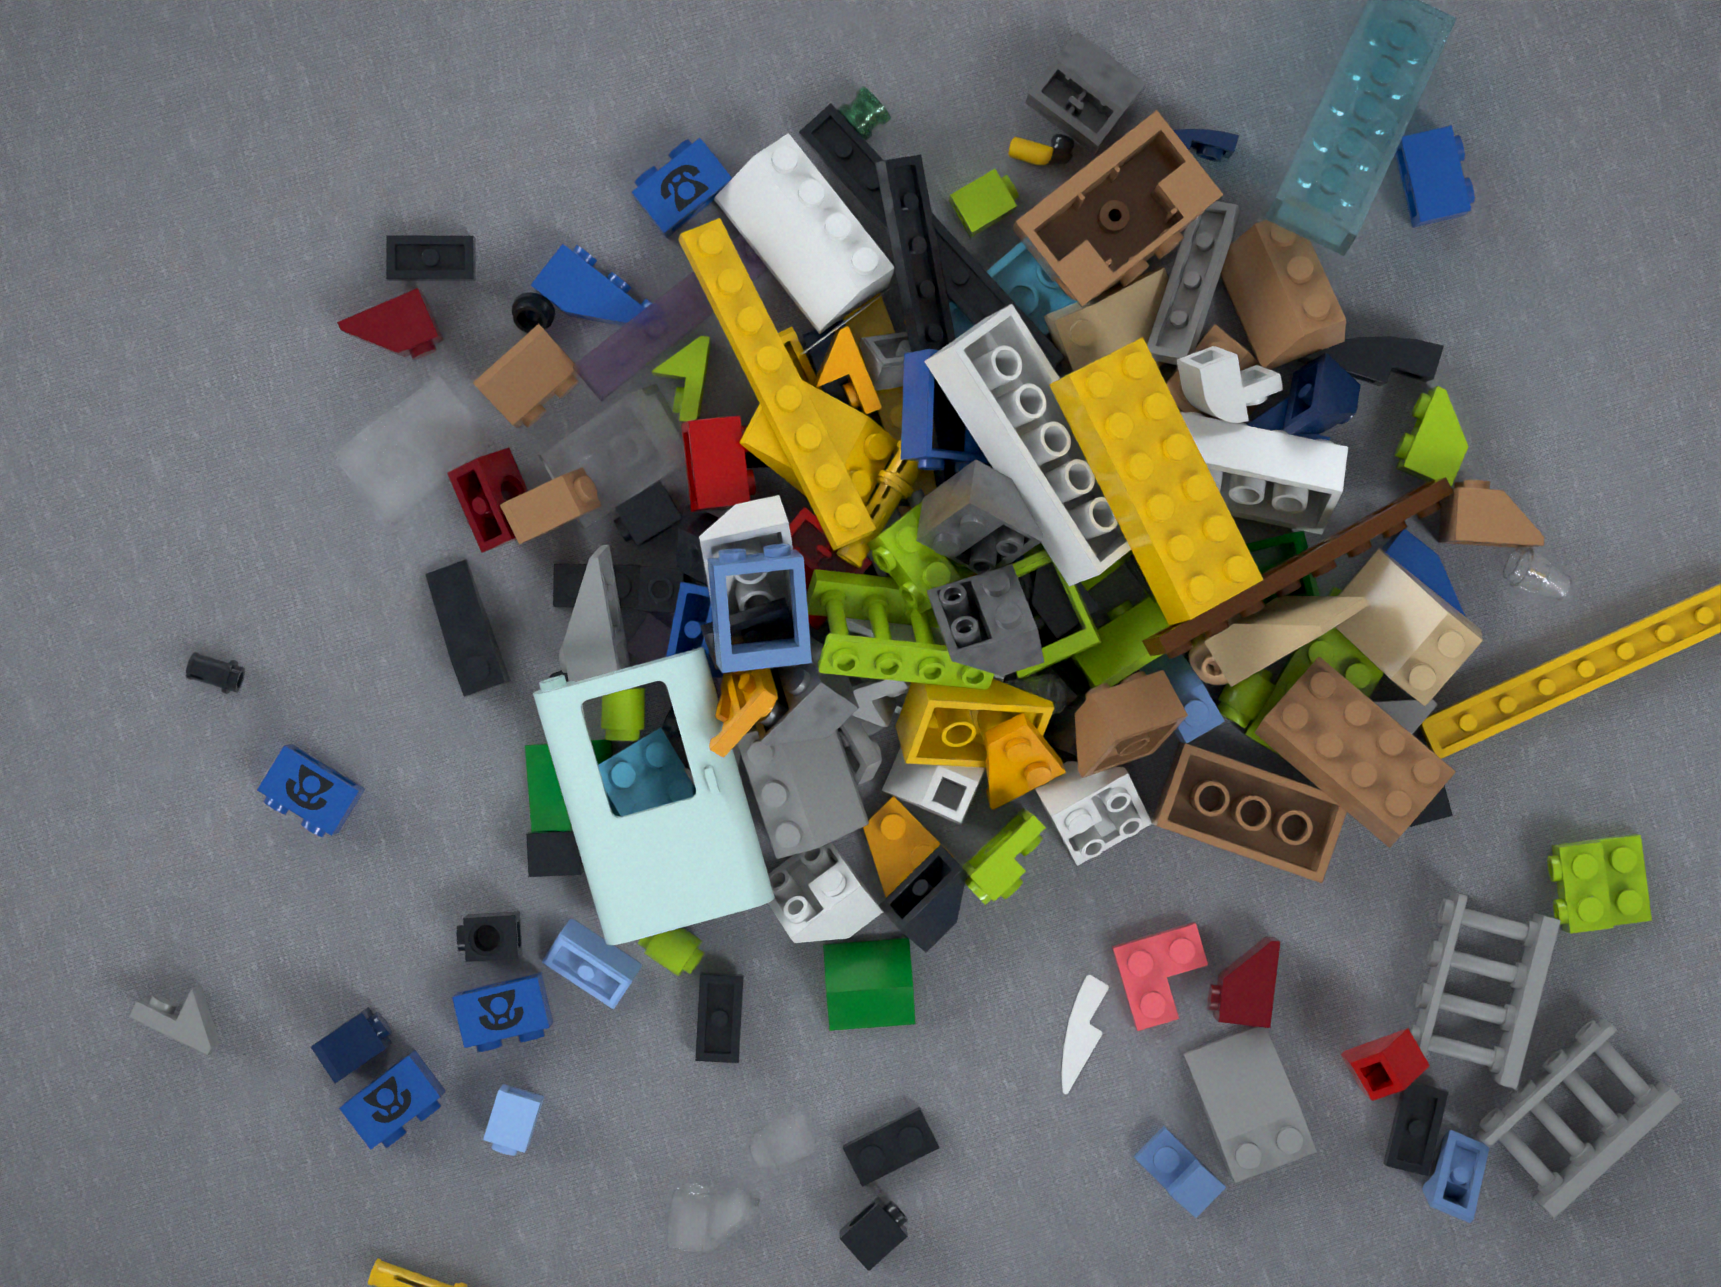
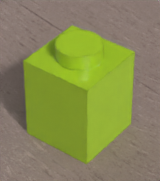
[949,169,1019,238]

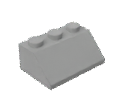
[737,724,869,859]

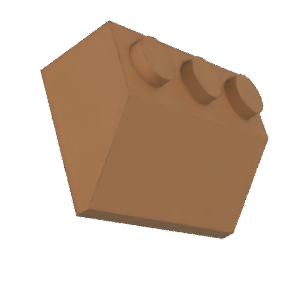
[1220,209,1346,370]

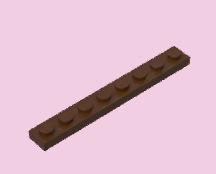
[1142,477,1454,659]

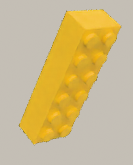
[1049,337,1263,625]

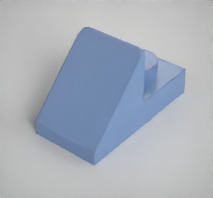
[1134,1126,1226,1218]
[1422,1130,1490,1223]

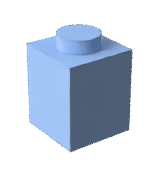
[483,1084,544,1156]

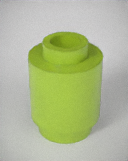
[1217,668,1276,728]
[601,686,645,741]
[638,927,705,977]

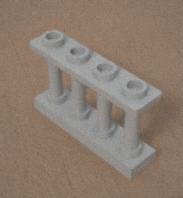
[1409,891,1561,1089]
[1475,1019,1683,1218]

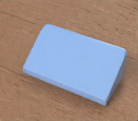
[542,919,642,1010]

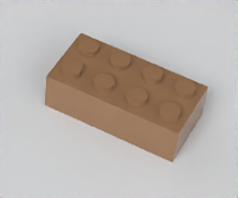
[1255,657,1456,848]
[1151,741,1347,883]

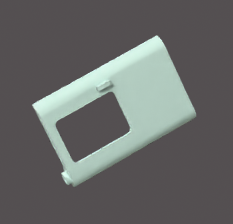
[533,647,775,945]

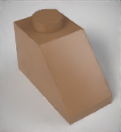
[500,467,602,545]

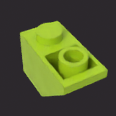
[1394,386,1469,487]

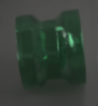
[837,86,891,141]

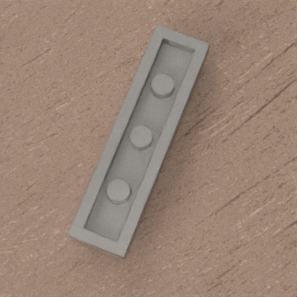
[1147,201,1240,365]

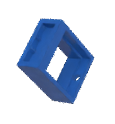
[901,349,991,473]

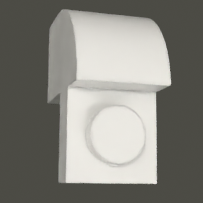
[1177,346,1283,423]

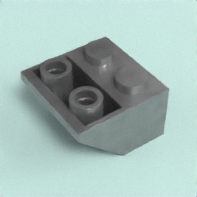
[1025,32,1147,154]
[916,460,1043,574]
[927,564,1044,676]
[755,636,859,746]

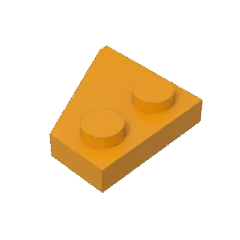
[709,668,778,758]

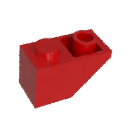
[1340,1028,1430,1101]

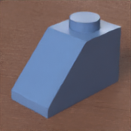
[1139,654,1225,743]

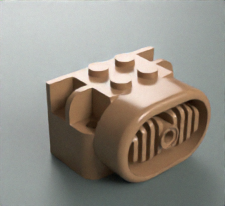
[1012,110,1223,307]

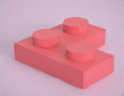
[1112,922,1208,1031]

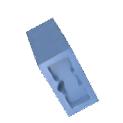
[707,544,812,673]

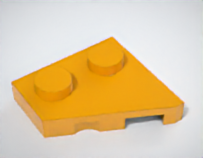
[985,712,1066,810]
[863,796,954,897]

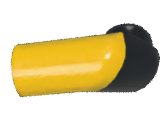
[1008,134,1075,166]

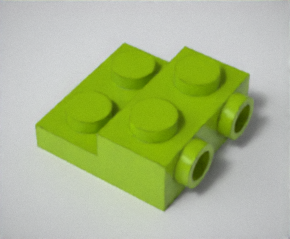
[867,500,974,614]
[962,808,1046,906]
[1547,834,1652,934]

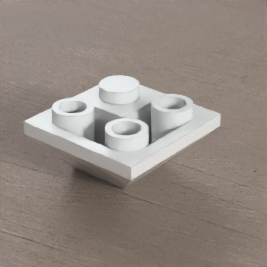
[882,747,986,825]
[1035,761,1152,866]
[768,842,883,943]

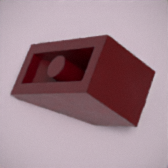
[337,288,444,360]
[1208,936,1281,1028]

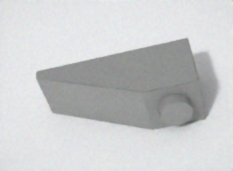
[559,545,630,682]

